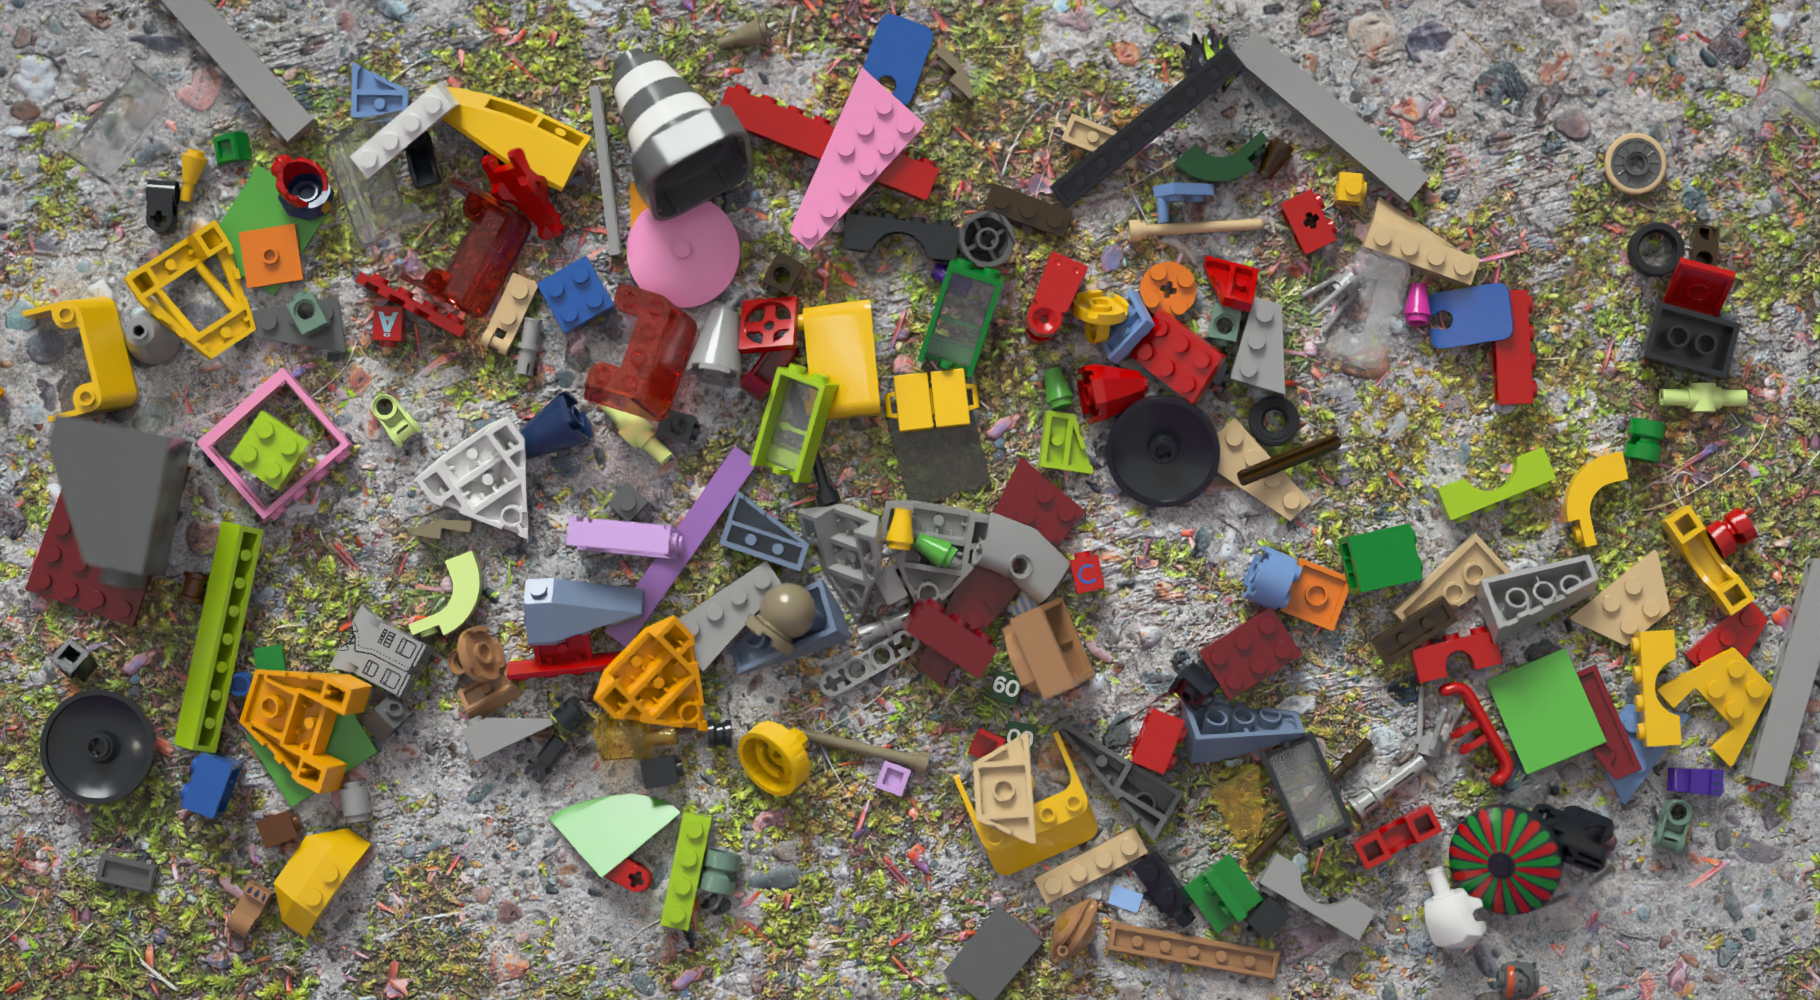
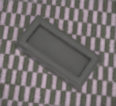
[95,852,159,894]

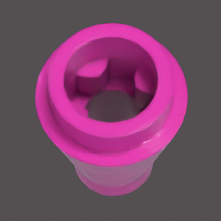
[1403,282,1432,326]

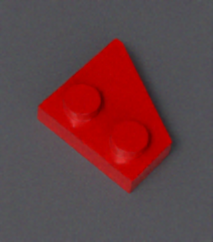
[1203,255,1259,312]

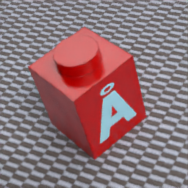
[372,306,407,348]

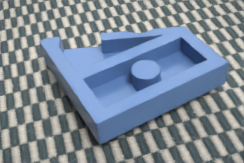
[351,63,410,120]

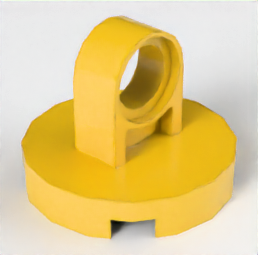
[1071,290,1129,344]

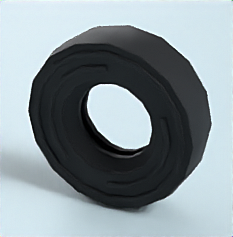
[1248,395,1300,447]

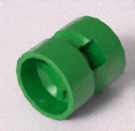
[1623,417,1667,464]

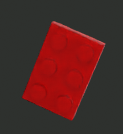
[1129,309,1226,404]

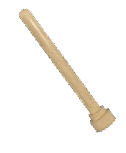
[1128,219,1264,243]

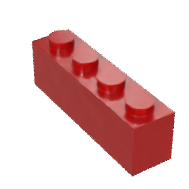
[1491,290,1537,406]

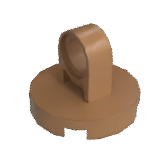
[448,625,505,683]

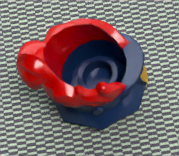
[271,154,335,221]

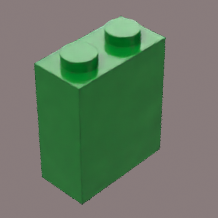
[1338,523,1423,595]

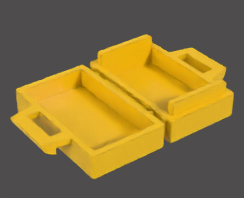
[884,368,980,433]

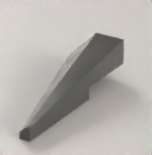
[1056,720,1185,841]

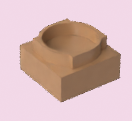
[1002,596,1096,699]

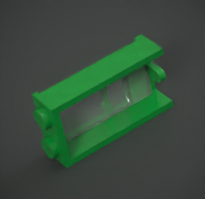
[918,258,1005,378]

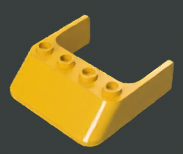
[953,730,1098,875]

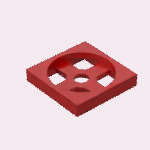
[738,296,799,354]

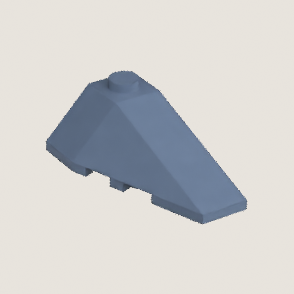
[523,578,644,646]
[1181,698,1305,763]

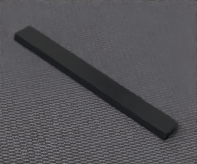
[1049,44,1246,209]

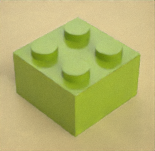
[229,410,315,491]

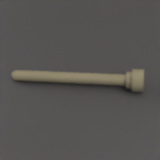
[798,728,931,775]

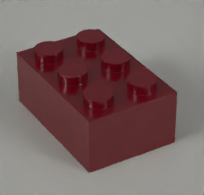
[901,597,998,678]
[1197,607,1302,700]

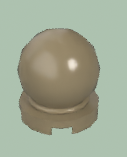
[744,582,816,656]

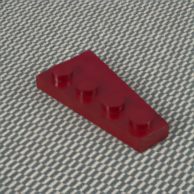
[1576,664,1642,781]

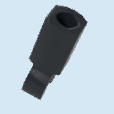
[524,734,569,784]

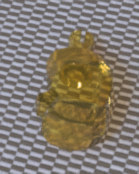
[593,712,677,761]

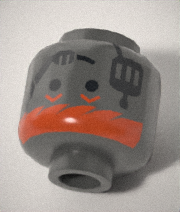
[1496,961,1540,1000]

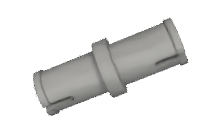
[515,317,543,376]
[856,607,911,646]

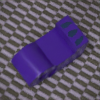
[1667,767,1724,796]

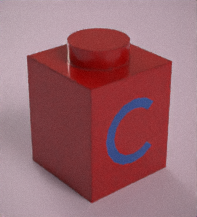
[1069,550,1105,594]

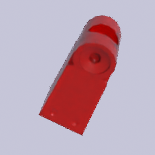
[1024,251,1089,345]

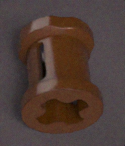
[177,571,209,604]

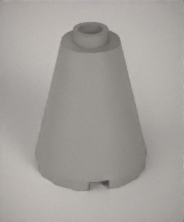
[685,305,742,386]
[125,309,181,364]

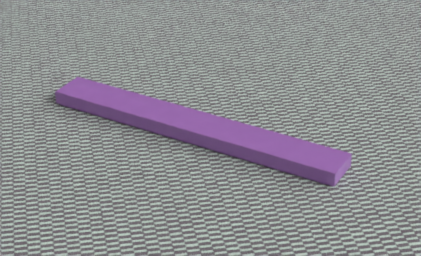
[604,446,756,647]

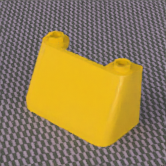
[798,299,881,420]

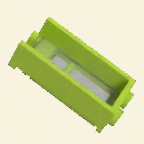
[750,363,839,483]

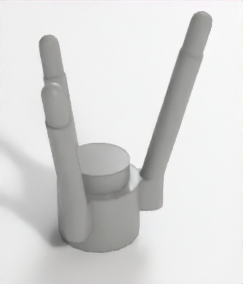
[1301,270,1362,333]
[1414,686,1465,758]

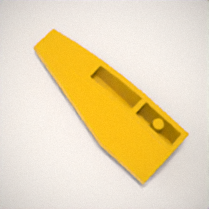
[429,85,591,192]

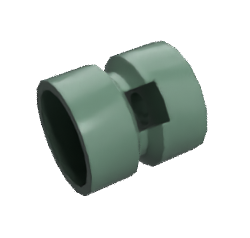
[698,848,742,895]

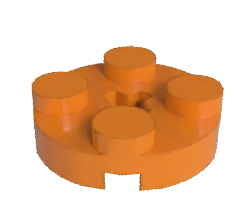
[1139,261,1197,317]

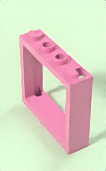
[196,367,354,520]

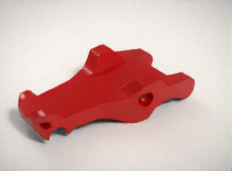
[481,148,567,240]

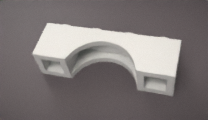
[350,82,460,179]

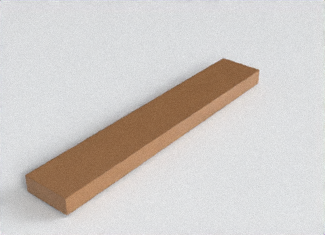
[1106,921,1280,980]

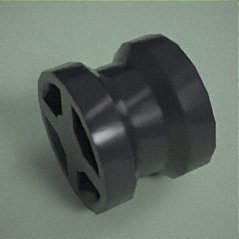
[708,720,732,748]

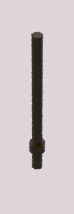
[1246,737,1374,866]

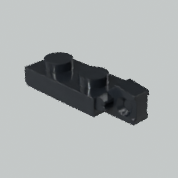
[1132,851,1196,929]

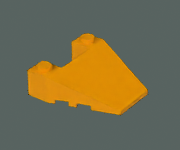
[239,669,372,794]

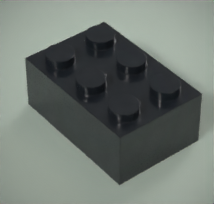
[1637,301,1741,381]

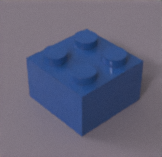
[536,256,616,336]
[180,752,244,819]

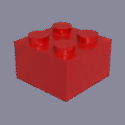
[1128,707,1187,774]

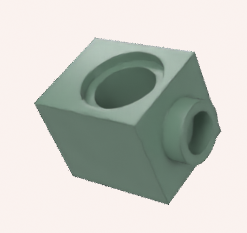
[286,290,331,337]
[1206,303,1242,348]

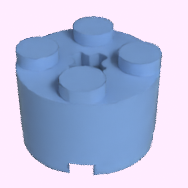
[1241,545,1302,611]

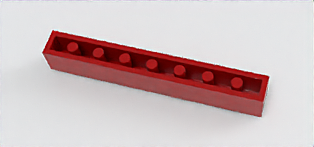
[720,84,939,204]

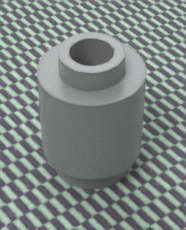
[339,780,372,823]

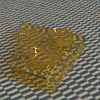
[1209,764,1262,841]

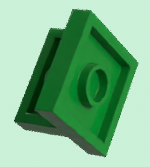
[1183,853,1263,933]

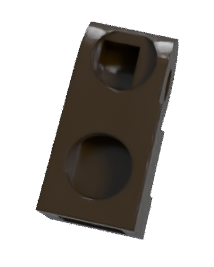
[1688,223,1719,266]

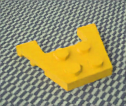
[1655,647,1773,767]

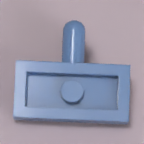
[1153,182,1214,224]

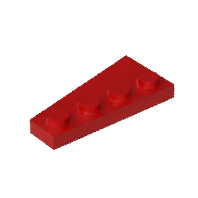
[355,271,469,339]

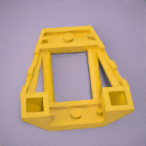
[123,220,256,360]

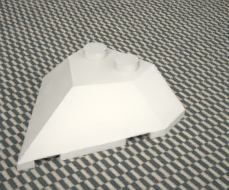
[415,416,529,539]

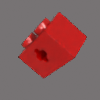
[1278,189,1338,257]

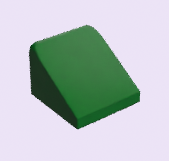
[213,132,252,165]

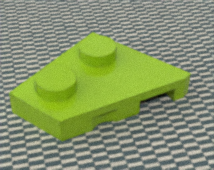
[1038,410,1093,474]

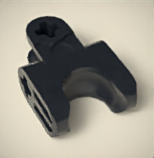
[1532,803,1615,873]

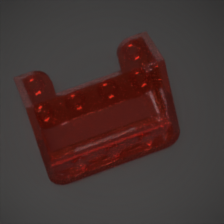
[584,282,697,421]

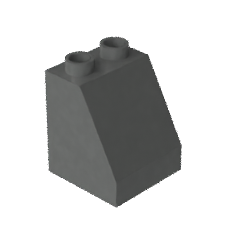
[48,414,192,589]

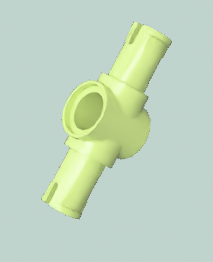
[1659,383,1748,413]
[600,396,673,465]

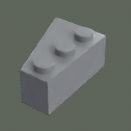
[1228,296,1285,396]

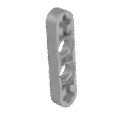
[819,630,919,697]

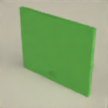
[212,165,330,296]
[1486,648,1607,775]
[246,713,378,808]

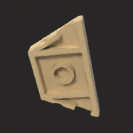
[1568,550,1670,646]
[973,733,1036,844]

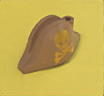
[1049,897,1098,964]

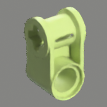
[371,394,423,448]

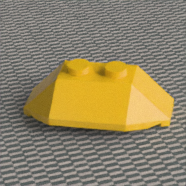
[274,828,371,938]

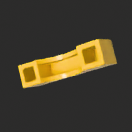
[1659,505,1755,615]
[1630,630,1682,747]

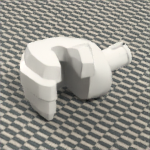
[1424,866,1486,949]

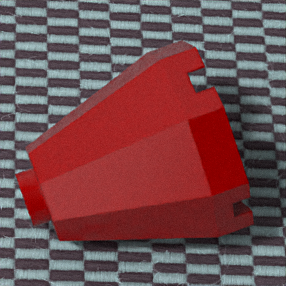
[1077,364,1148,424]

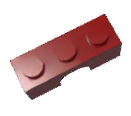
[1409,626,1503,683]
[1350,803,1443,870]

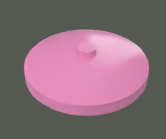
[626,201,740,309]

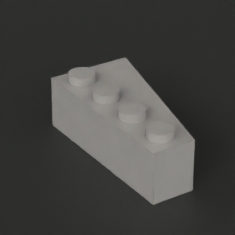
[1476,554,1599,644]

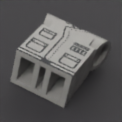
[329,603,435,698]

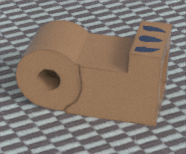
[226,880,275,938]

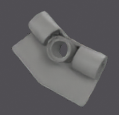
[972,513,1070,604]

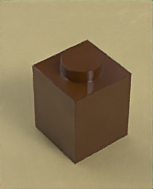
[256,809,304,849]

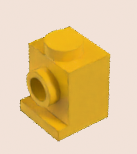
[1334,172,1367,206]

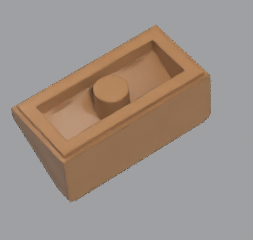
[457,664,523,719]

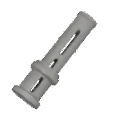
[1347,754,1429,821]

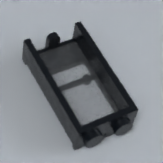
[1259,731,1354,852]

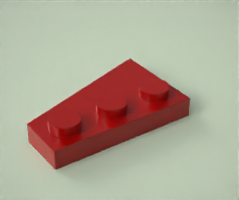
[1683,602,1768,668]

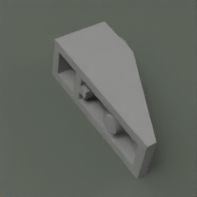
[461,715,556,761]

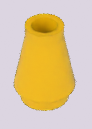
[886,508,914,550]

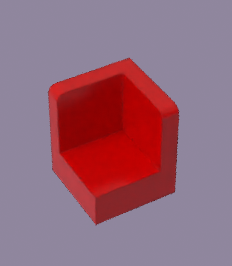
[967,727,1006,758]

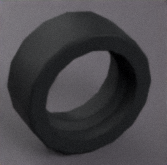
[1627,222,1684,277]

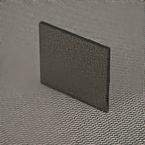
[884,389,991,501]

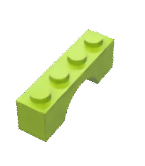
[1434,447,1557,524]
[660,811,713,931]

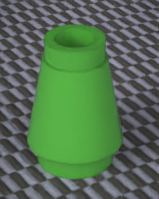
[1044,367,1074,411]
[913,533,958,569]

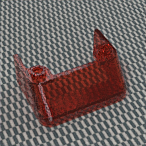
[399,177,531,319]

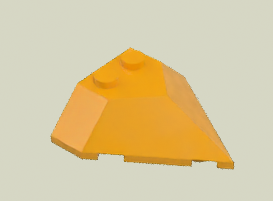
[593,615,708,732]

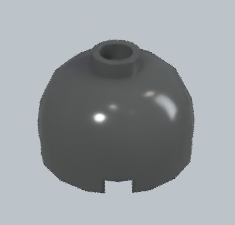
[957,211,1015,268]

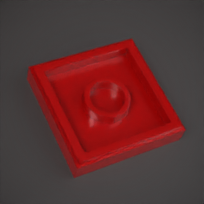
[1662,257,1736,317]

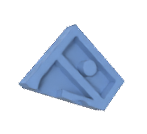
[1101,289,1155,364]

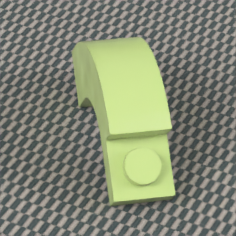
[408,551,483,638]

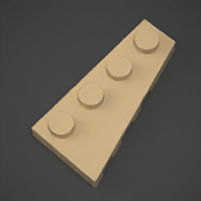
[1216,418,1311,521]
[1392,533,1511,621]

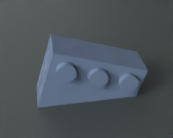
[719,490,810,572]

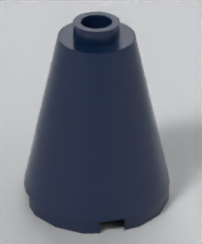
[519,391,593,460]

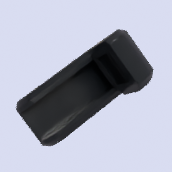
[405,129,443,190]

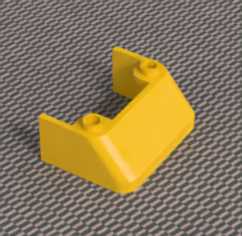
[22,296,139,423]

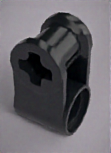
[146,180,180,236]

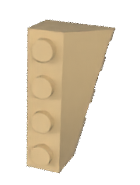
[1359,196,1480,288]

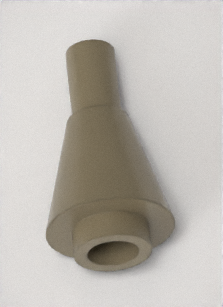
[717,17,770,49]

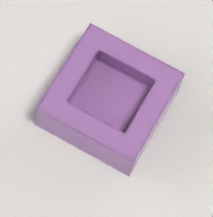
[875,760,911,797]

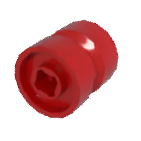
[1705,507,1758,559]

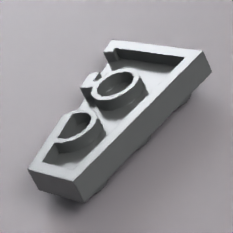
[253,297,347,353]

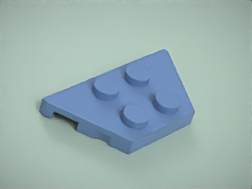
[1598,704,1690,805]

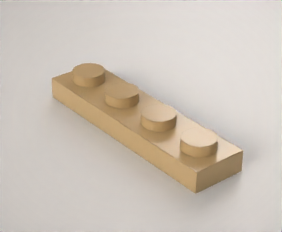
[1033,827,1148,904]

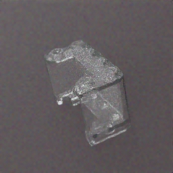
[1317,245,1411,373]

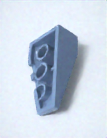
[730,579,851,675]

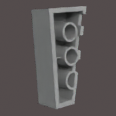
[678,560,783,672]

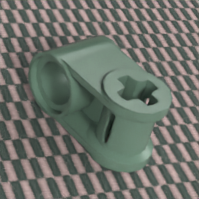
[1651,797,1692,855]

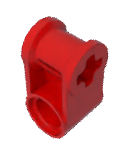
[603,856,653,892]

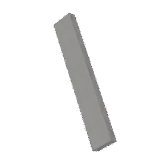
[589,85,623,258]

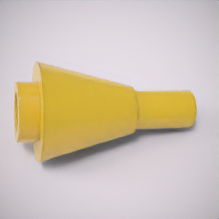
[180,148,209,202]

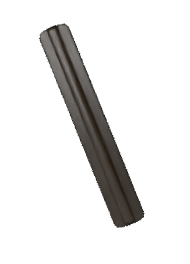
[1237,433,1341,486]

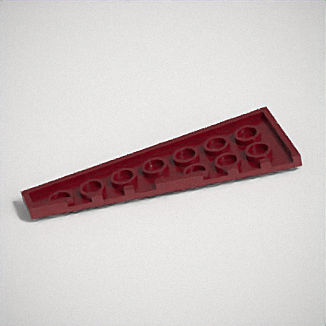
[917,458,1086,685]

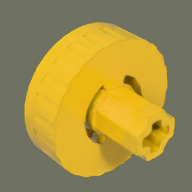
[738,721,810,796]

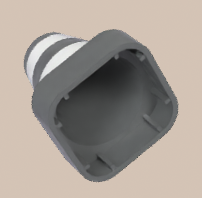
[611,48,753,221]

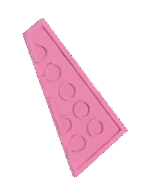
[789,68,925,252]

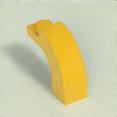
[1562,451,1629,548]

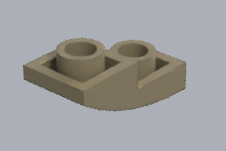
[936,45,974,103]
[412,520,475,544]

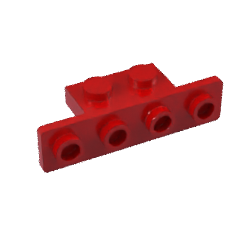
[507,634,621,681]

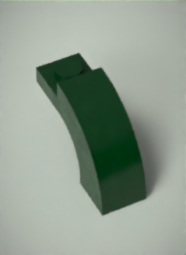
[1172,131,1268,185]

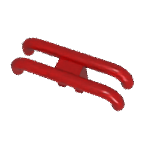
[1438,682,1514,786]

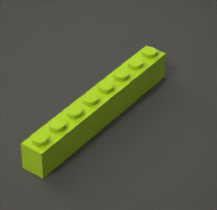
[174,521,264,753]

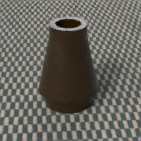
[1257,137,1295,181]

